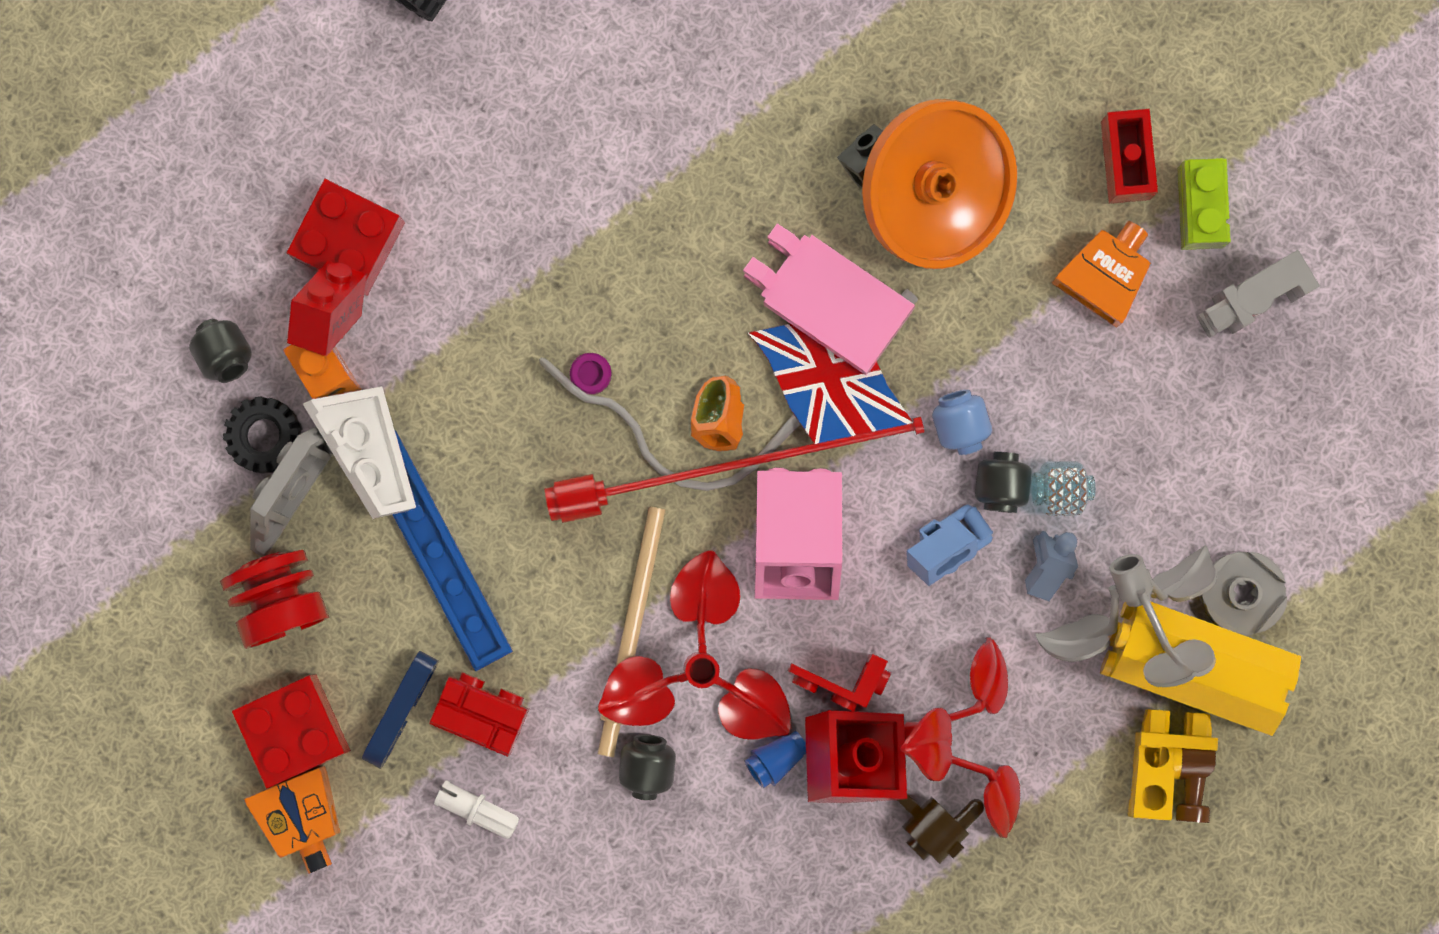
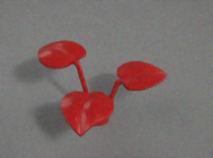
[598,550,791,740]
[900,637,1020,838]

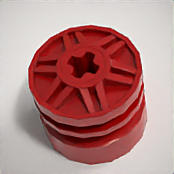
[220,550,330,649]

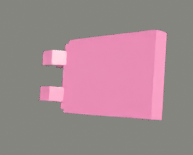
[743,224,915,376]

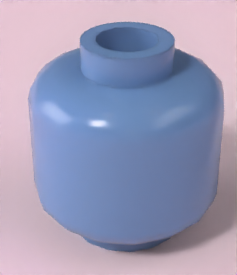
[932,390,992,455]

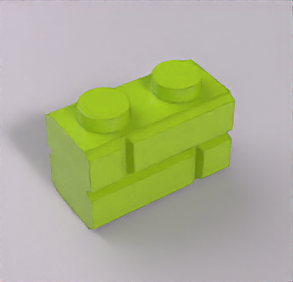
[1177,158,1231,250]

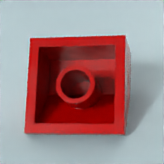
[805,710,907,803]

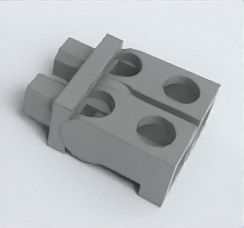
[1197,250,1320,338]

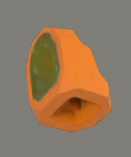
[691,375,744,451]

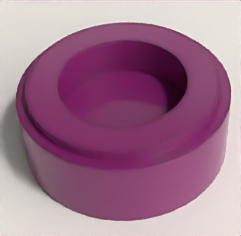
[570,353,612,395]

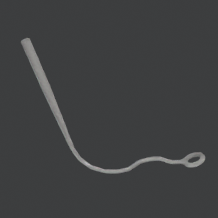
[539,289,918,491]

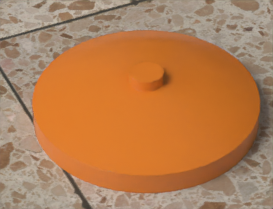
[862,99,1017,269]

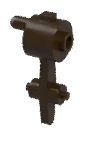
[876,760,984,864]

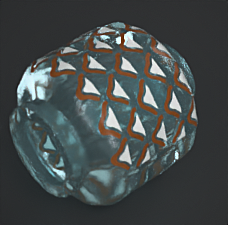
[1031,461,1096,516]

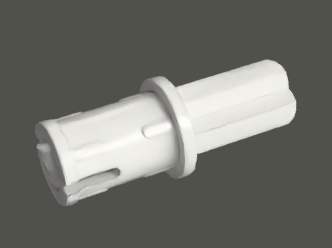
[434,780,519,839]

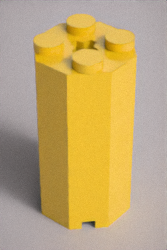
[1100,601,1301,736]

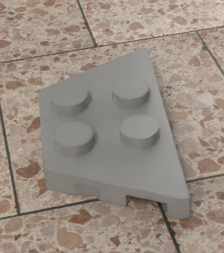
[250,426,333,557]

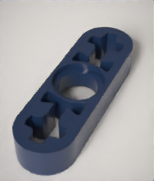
[362,651,439,769]

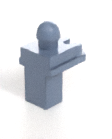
[1025,531,1078,601]

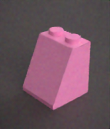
[755,468,842,600]

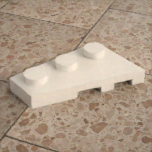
[303,386,416,519]

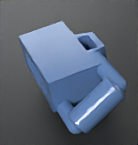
[906,504,993,586]

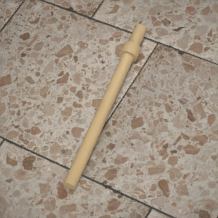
[598,507,666,757]

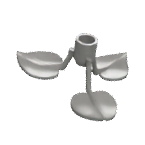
[1036,545,1217,687]

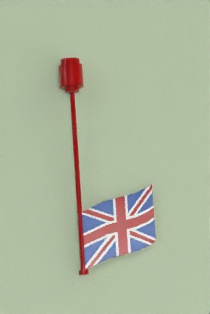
[544,324,924,523]

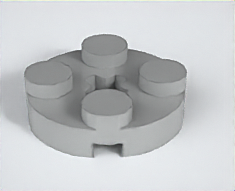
[1200,551,1287,635]

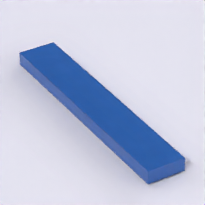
[392,430,513,671]

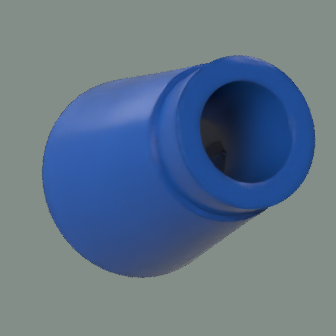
[744,731,806,789]

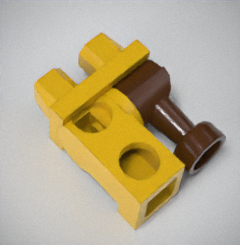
[1128,709,1218,823]

